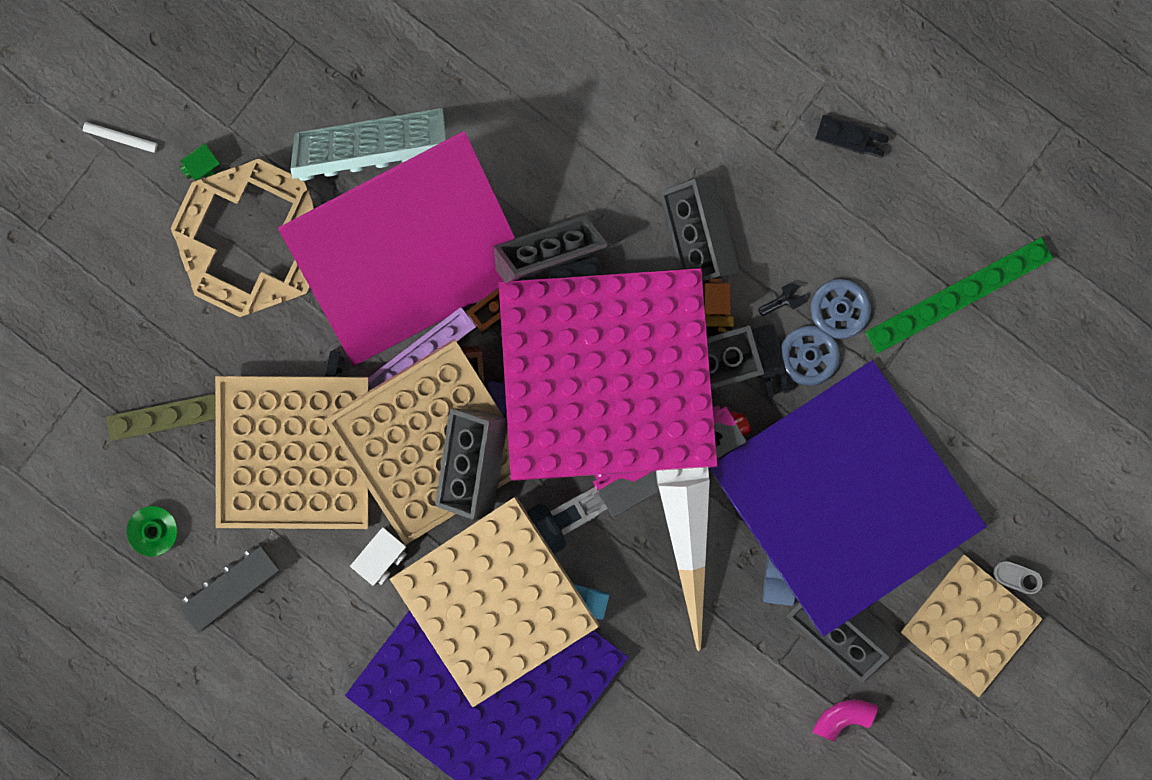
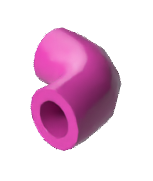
[812,699,878,742]

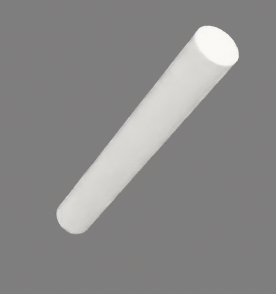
[83,122,158,153]

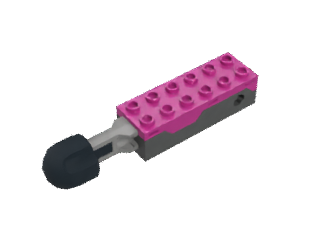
[526,405,751,554]

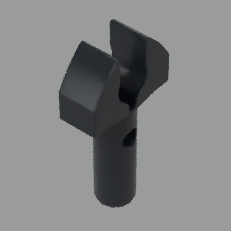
[758,284,804,316]

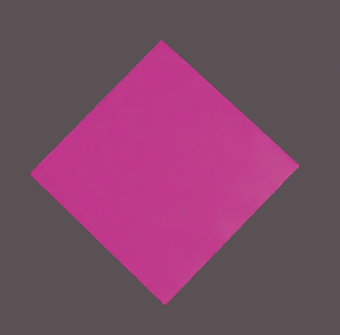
[278,131,522,366]
[499,268,717,481]

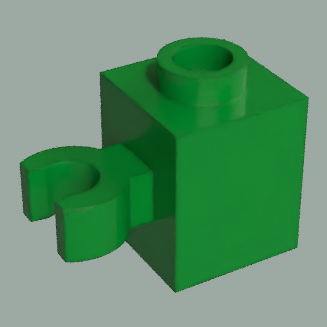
[179,142,220,181]

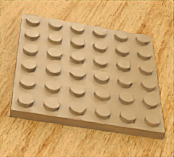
[324,339,511,545]
[215,376,369,529]
[390,497,600,707]

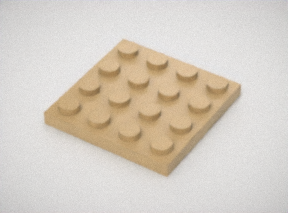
[899,554,1042,697]

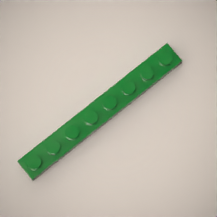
[865,237,1053,355]

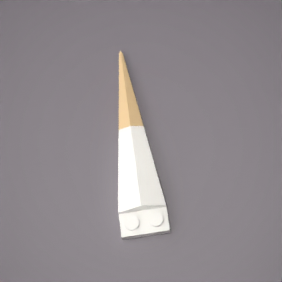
[656,467,710,652]

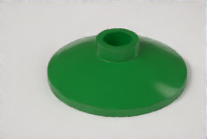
[126,506,177,557]

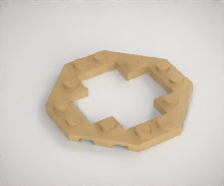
[171,159,315,317]

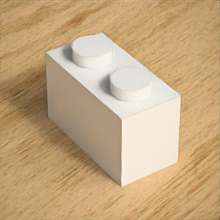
[350,527,407,586]

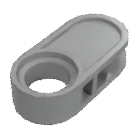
[993,561,1043,594]

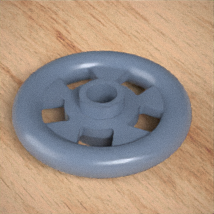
[811,279,871,339]
[780,326,840,386]

